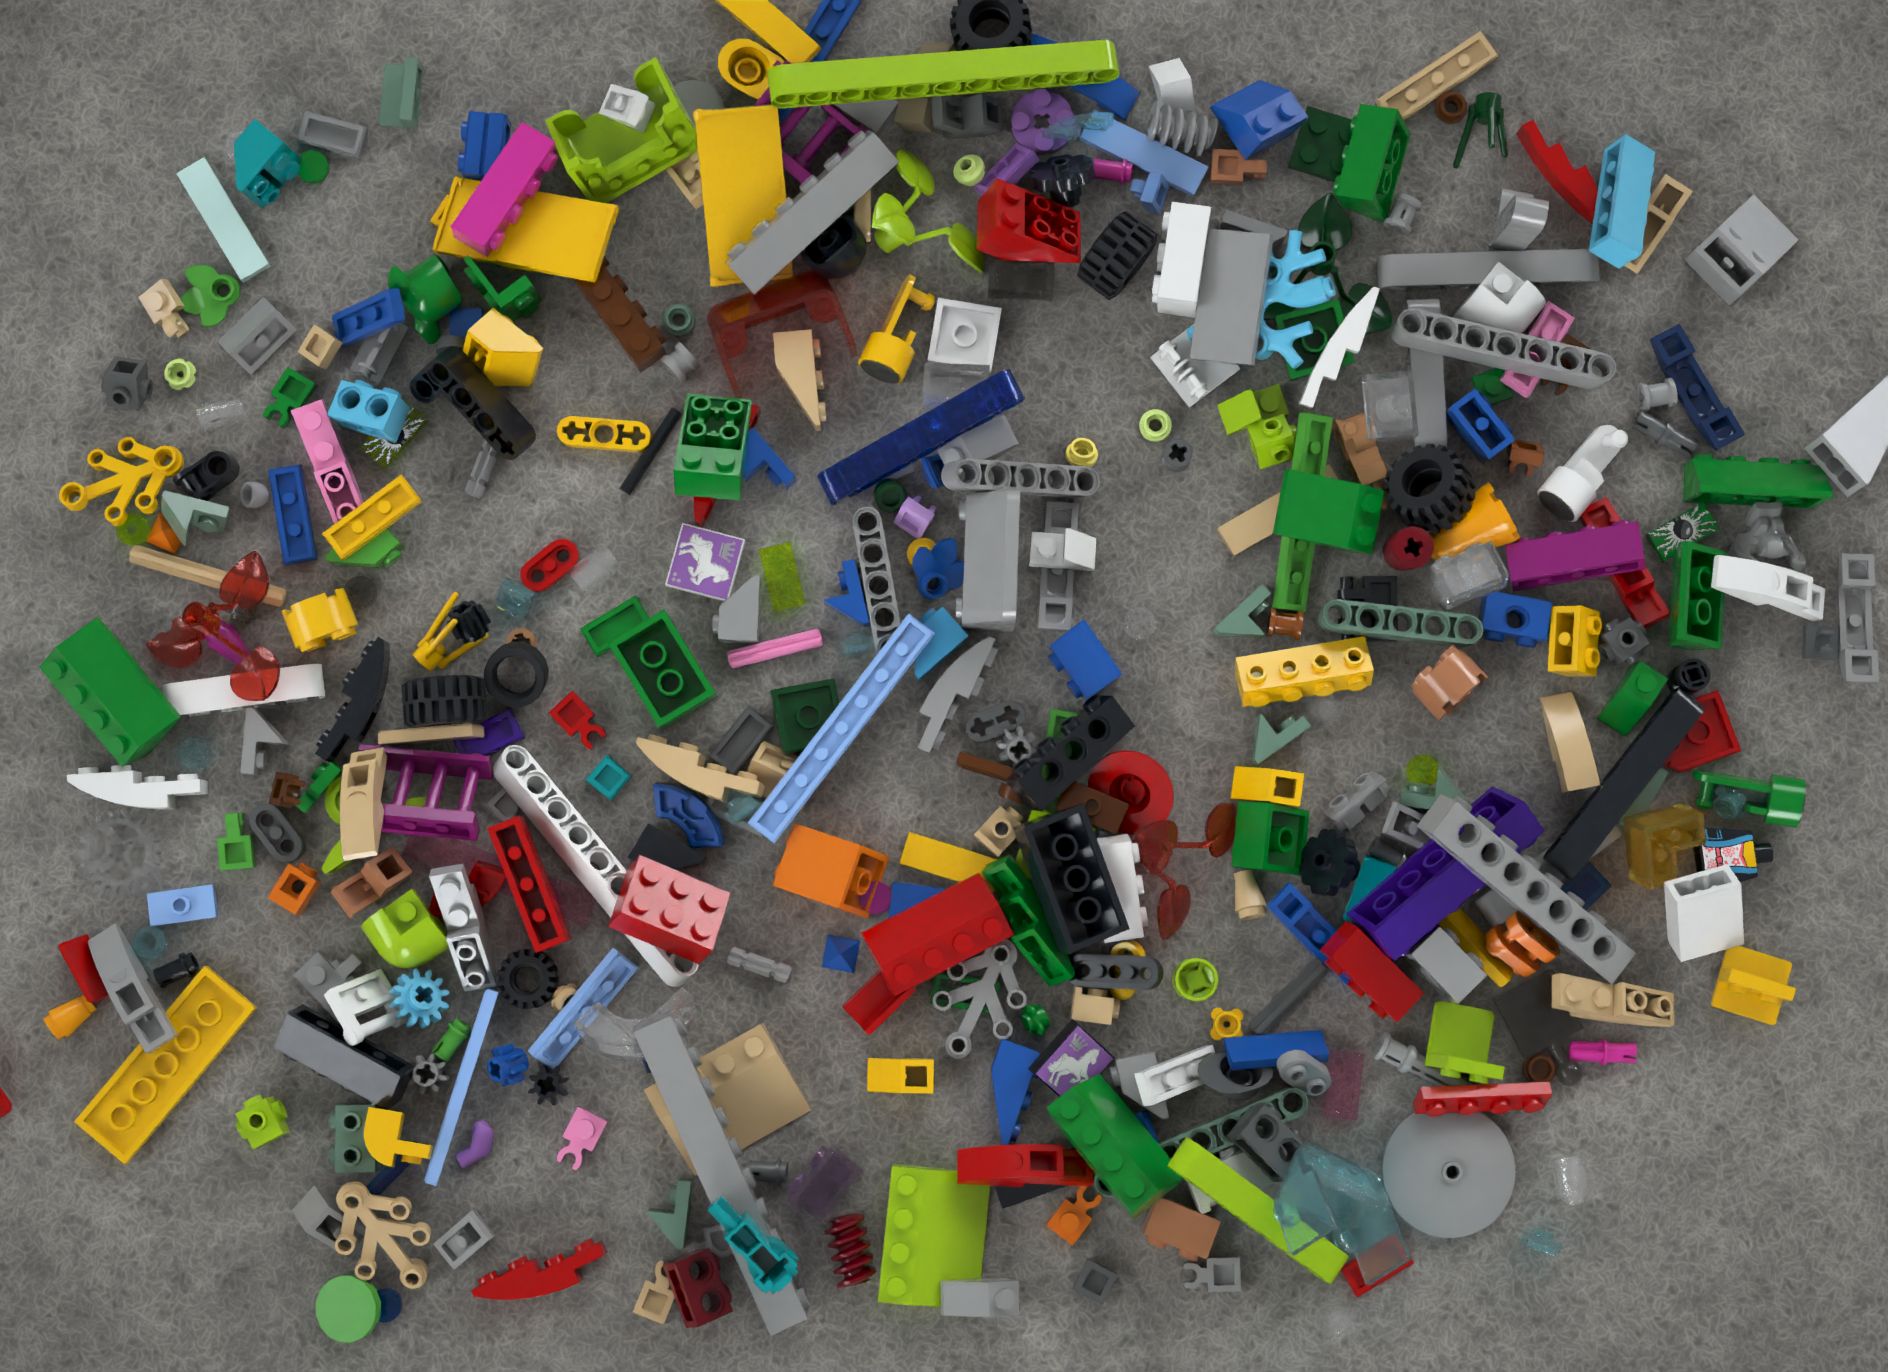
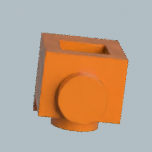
[267,862,322,915]

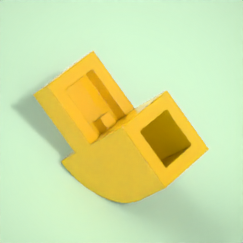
[364,1107,433,1167]

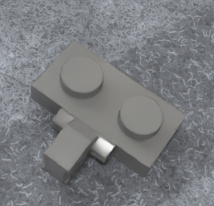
[294,952,364,1023]

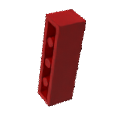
[487,816,572,953]

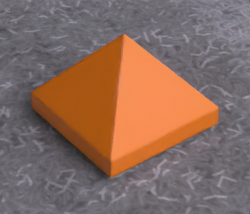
[146,512,181,555]

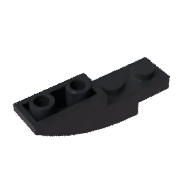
[315,637,390,762]

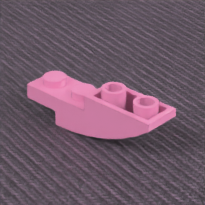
[291,399,363,524]

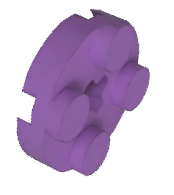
[1010,88,1075,155]

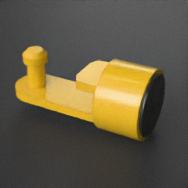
[858,274,935,384]

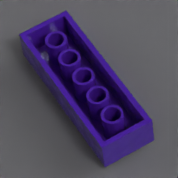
[1346,786,1545,961]

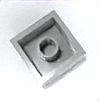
[1402,927,1487,1004]

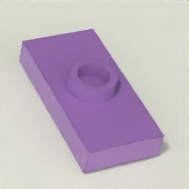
[973,143,1040,197]

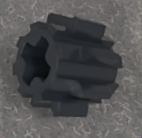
[447,600,491,644]

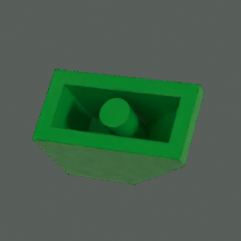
[1597,661,1668,736]

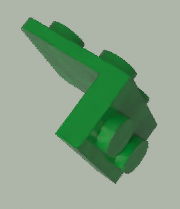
[463,255,542,322]

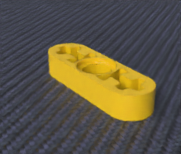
[557,416,652,452]

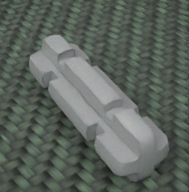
[465,439,498,499]
[727,947,792,983]

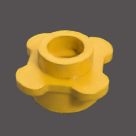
[1210,1008,1244,1040]

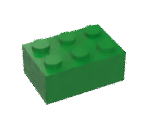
[608,609,718,731]

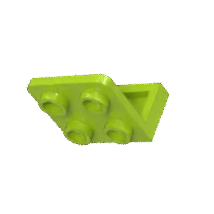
[1424,1001,1505,1084]

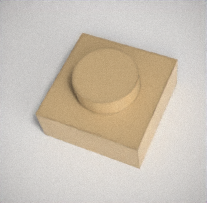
[298,324,343,370]

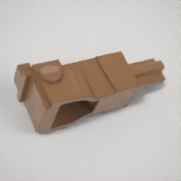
[1331,412,1390,510]

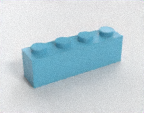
[1589,134,1655,268]

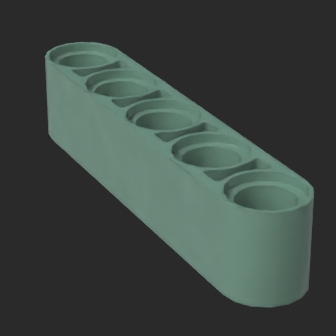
[1318,599,1483,648]

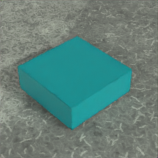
[586,755,632,801]

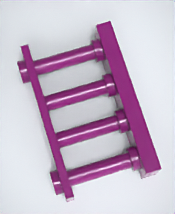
[754,60,869,184]
[358,744,494,841]

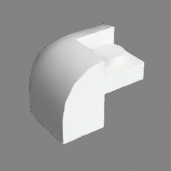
[1452,262,1546,333]

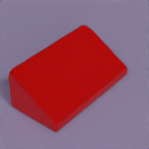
[58,935,109,1003]

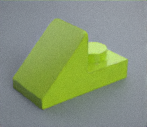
[1217,384,1289,435]

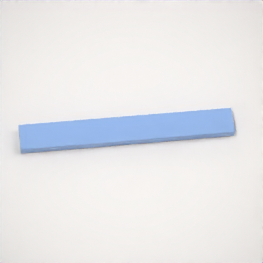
[748,614,935,844]

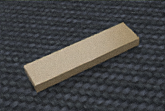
[1375,31,1499,121]
[1217,464,1338,557]

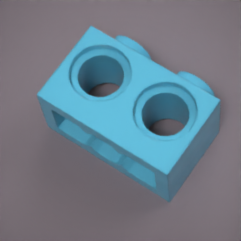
[327,380,411,442]

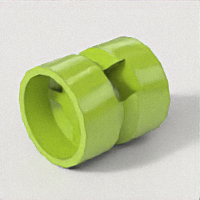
[1171,958,1218,1001]

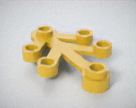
[59,437,184,526]

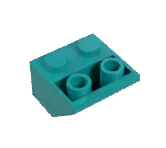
[234,118,302,209]

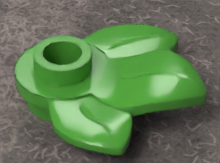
[180,265,241,327]

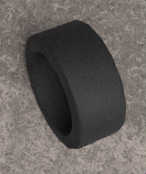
[484,642,549,708]

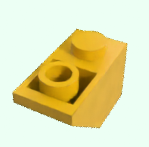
[1230,766,1304,808]
[867,1058,934,1094]

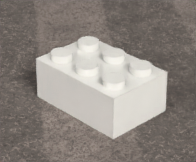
[1152,202,1211,318]

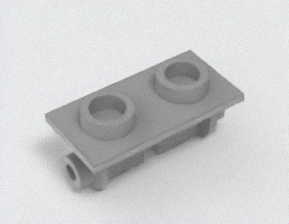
[350,323,409,384]
[1323,771,1391,832]

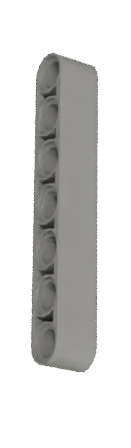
[1376,249,1600,293]
[1390,308,1616,390]

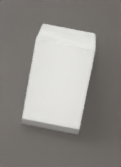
[1149,58,1197,118]

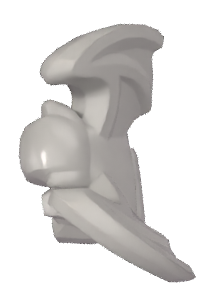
[1727,502,1806,571]

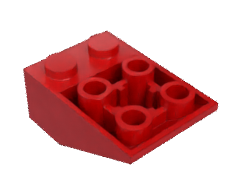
[977,178,1081,263]

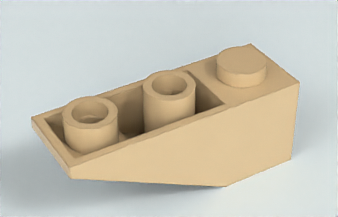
[773,329,827,431]

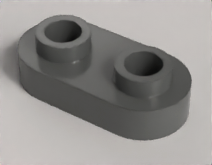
[249,804,305,863]

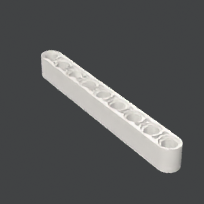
[493,745,699,987]

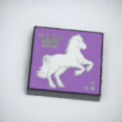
[1028,1019,1115,1097]

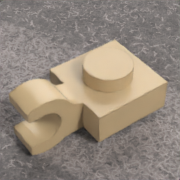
[138,279,189,338]

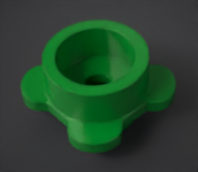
[1021,1004,1050,1037]

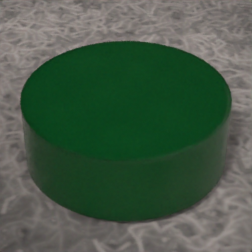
[873,478,907,513]

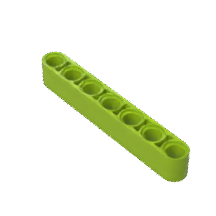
[1167,1137,1349,1285]

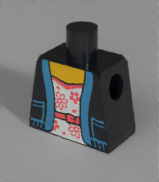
[1691,828,1773,882]

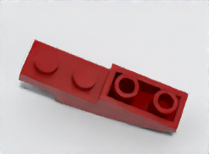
[957,1144,1094,1187]
[471,1238,608,1300]

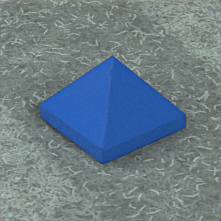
[921,454,945,489]
[822,935,860,973]

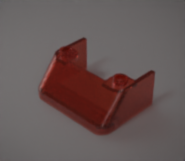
[707,270,857,398]

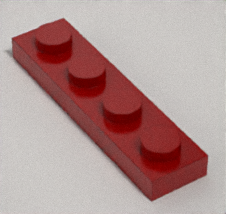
[1413,1082,1552,1117]

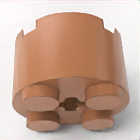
[1411,644,1488,721]

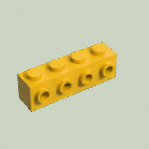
[1235,636,1374,707]

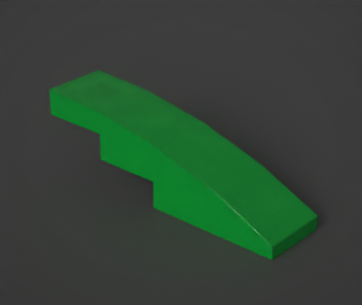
[982,855,1075,987]

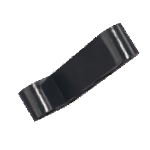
[410,346,536,460]

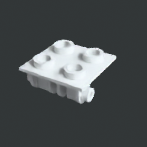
[1150,324,1240,408]

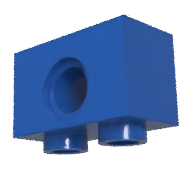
[1478,590,1553,648]

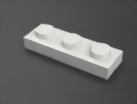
[1134,1045,1215,1106]

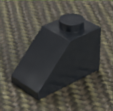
[628,823,707,870]

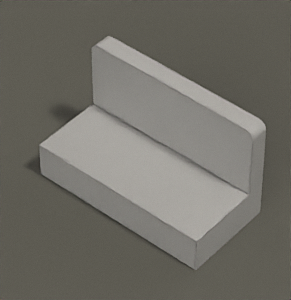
[218,297,297,375]

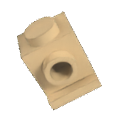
[974,806,1024,858]
[1070,986,1120,1025]

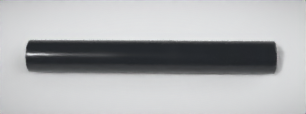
[619,408,683,495]

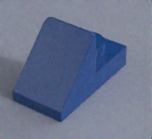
[744,427,796,489]
[824,559,870,627]

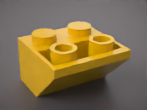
[463,308,544,387]

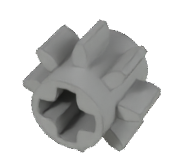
[996,725,1037,767]
[408,1053,450,1094]

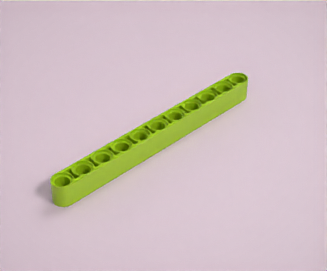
[767,40,1120,108]

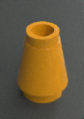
[43,994,97,1040]

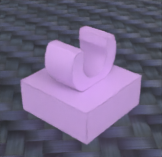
[893,495,936,539]

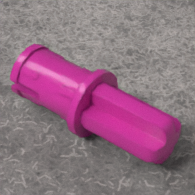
[1568,1039,1637,1065]

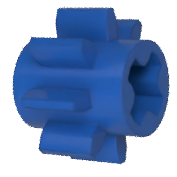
[487,1043,529,1087]

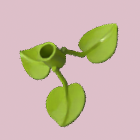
[872,148,985,275]

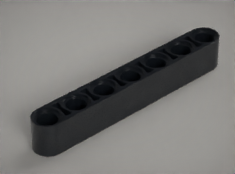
[1543,687,1705,880]

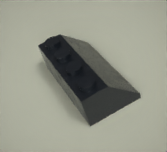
[1013,804,1130,954]

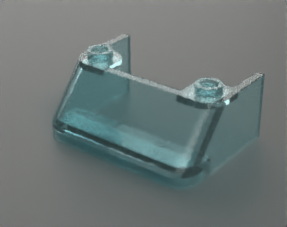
[1273,1142,1411,1286]

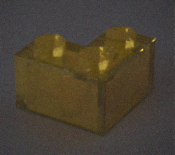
[1624,803,1706,890]

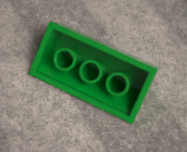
[1683,454,1833,509]
[39,618,182,767]
[1047,1074,1184,1220]

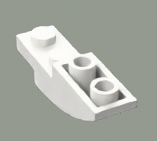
[1711,555,1825,622]
[67,765,208,810]

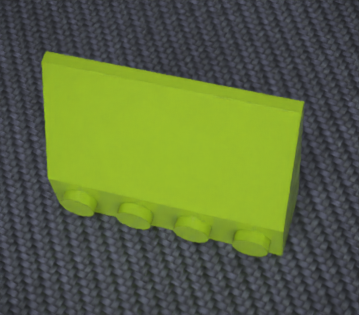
[878,1163,990,1307]

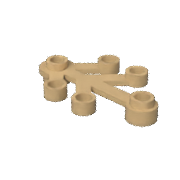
[334,1182,431,1289]

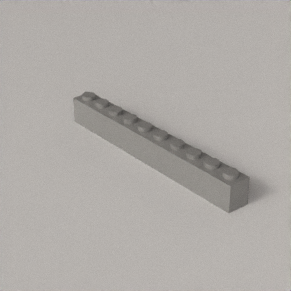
[633,1010,811,1336]

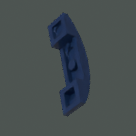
[1650,324,1745,451]

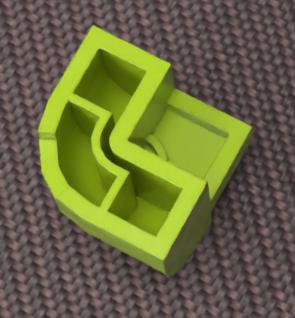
[361,889,449,968]

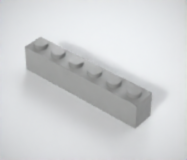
[725,130,899,294]

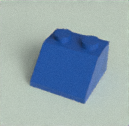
[1210,80,1308,160]
[1048,619,1122,702]

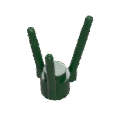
[1453,92,1508,169]

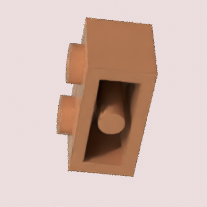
[1141,1197,1221,1262]

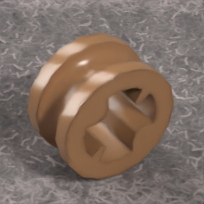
[506,628,537,658]

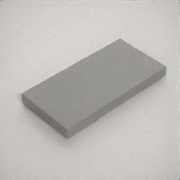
[1189,229,1274,366]

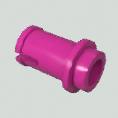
[1093,158,1133,185]

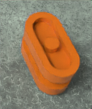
[1485,911,1560,977]

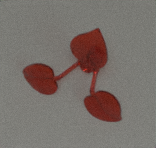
[146,551,280,701]
[1132,803,1236,940]

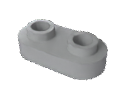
[1276,1050,1332,1096]

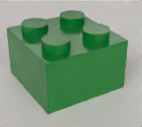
[1273,299,1355,381]

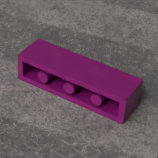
[1505,520,1646,592]

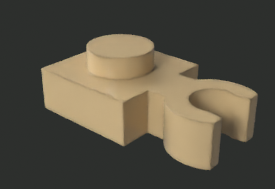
[633,1260,675,1325]

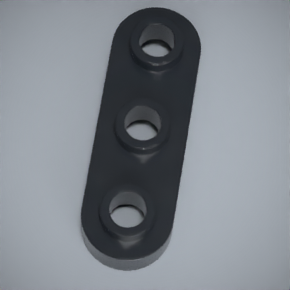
[1069,954,1164,990]

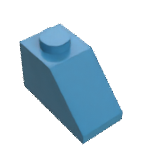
[915,606,968,682]

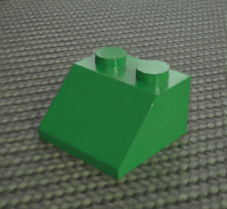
[1231,801,1310,876]

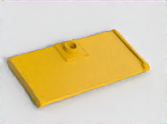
[693,104,793,288]
[432,176,619,283]

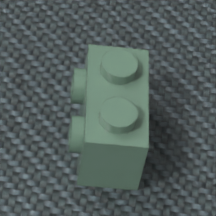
[330,1103,381,1173]

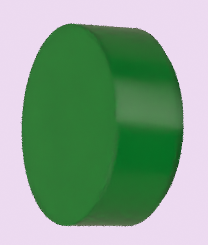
[298,150,330,184]

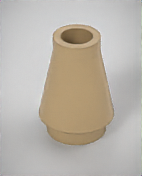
[1233,870,1267,921]

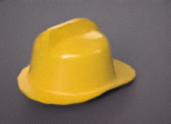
[718,38,785,99]

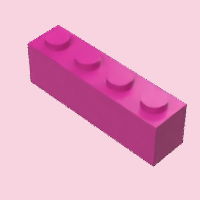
[451,122,558,257]

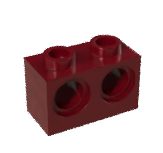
[663,1248,733,1328]

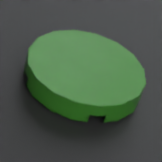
[316,1274,381,1343]

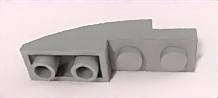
[917,636,998,755]
[429,864,497,992]
[88,923,179,1053]

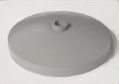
[1381,1112,1515,1238]

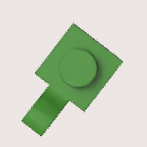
[217,813,256,871]

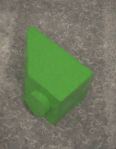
[324,528,405,568]

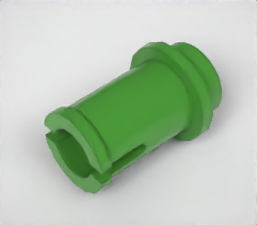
[432,1018,472,1062]

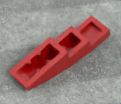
[1516,119,1598,225]
[1579,497,1670,629]

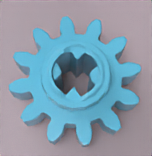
[389,968,449,1029]

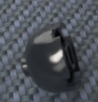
[800,214,867,280]

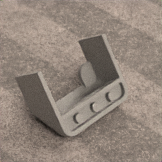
[956,489,1020,632]

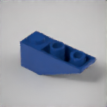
[991,1039,1040,1145]

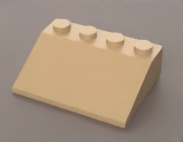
[644,1023,811,1176]

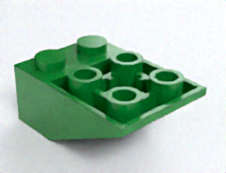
[673,393,752,500]

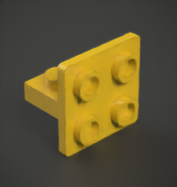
[1710,946,1796,1025]

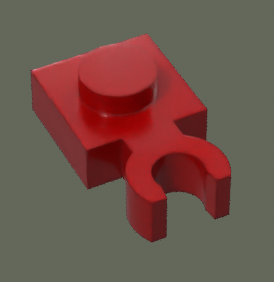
[548,690,607,750]

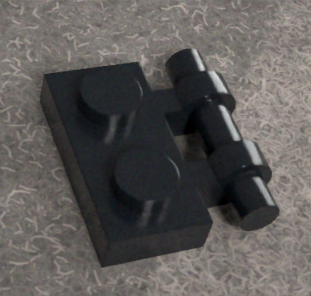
[1337,576,1398,642]

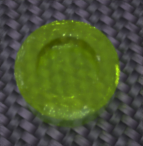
[1405,754,1438,786]

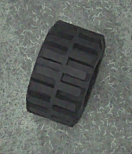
[950,0,1032,51]
[1077,211,1158,300]
[1384,444,1475,534]
[401,675,488,728]

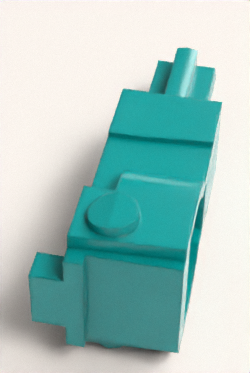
[707,1196,799,1294]

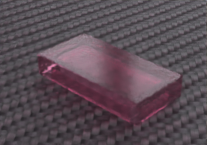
[1323,1050,1364,1120]

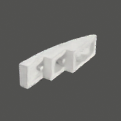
[1298,287,1380,408]

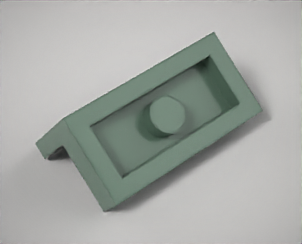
[379,57,424,129]

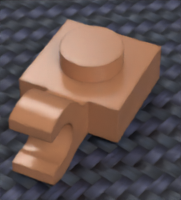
[1210,149,1267,185]

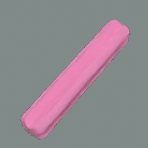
[727,629,823,668]

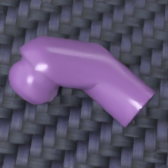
[456,1120,494,1169]

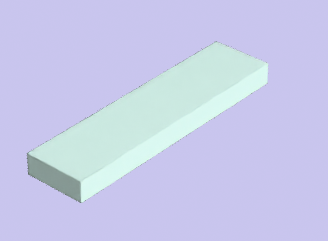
[176,157,271,283]

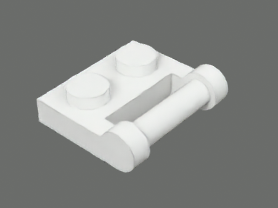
[324,969,408,1046]

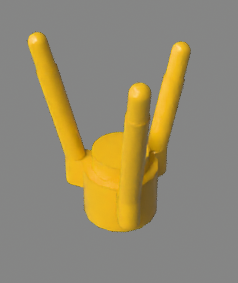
[413,592,489,672]

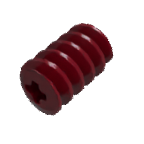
[1383,526,1434,571]
[824,1213,876,1288]

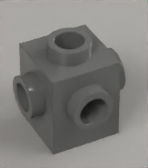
[101,356,153,411]
[1598,616,1649,666]

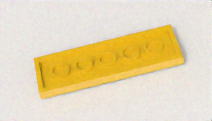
[74,966,258,1164]

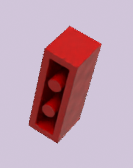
[1320,921,1424,1022]

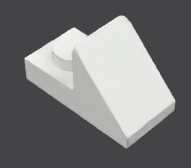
[598,84,655,132]
[1029,528,1096,571]

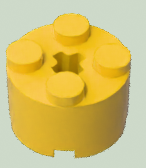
[281,588,358,653]

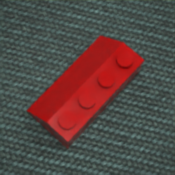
[861,873,1014,996]

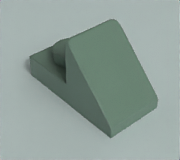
[161,490,229,546]
[1212,584,1271,639]
[1251,714,1311,766]
[1400,765,1467,809]
[647,1178,694,1249]

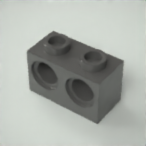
[1227,1104,1312,1182]

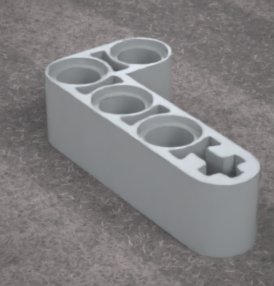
[1488,188,1549,251]

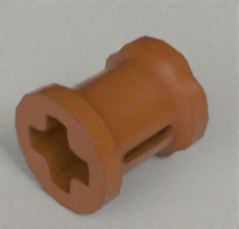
[1266,608,1304,641]

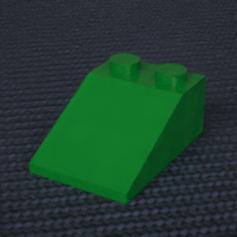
[1272,469,1385,555]

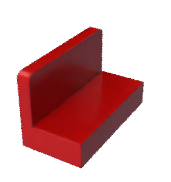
[842,970,916,1036]

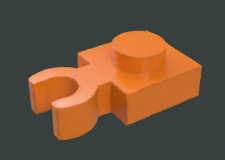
[1046,1186,1102,1246]

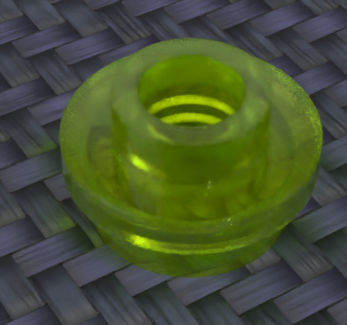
[116,513,150,546]

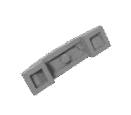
[1038,501,1079,631]
[1836,553,1879,683]

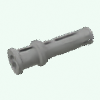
[1372,1032,1473,1086]

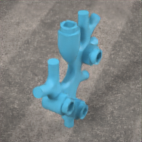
[1187,230,1336,369]

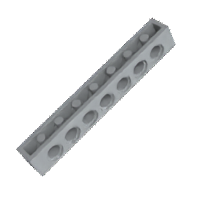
[1417,794,1636,984]

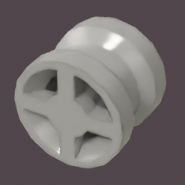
[660,342,700,383]

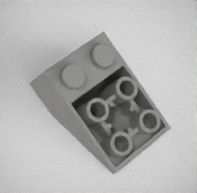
[1684,194,1798,305]

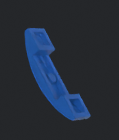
[1028,33,1140,121]
[1266,882,1351,990]

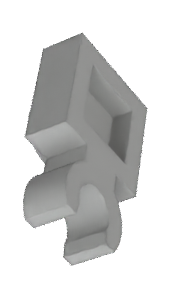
[1182,1256,1241,1292]

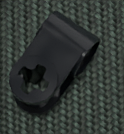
[173,451,240,501]

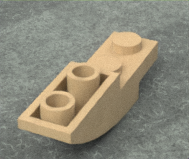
[636,734,765,803]
[340,747,387,861]
[1552,973,1674,1027]

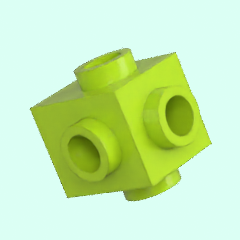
[1246,414,1297,469]
[235,1094,291,1149]

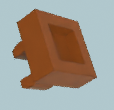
[1507,439,1544,477]

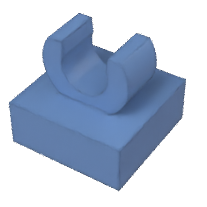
[1130,171,1170,215]

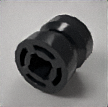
[1667,658,1710,695]

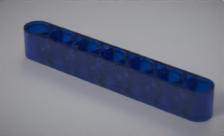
[817,369,1025,506]

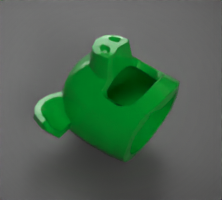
[388,254,464,344]

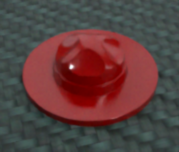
[1088,750,1174,835]

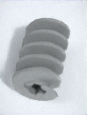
[1146,101,1218,157]

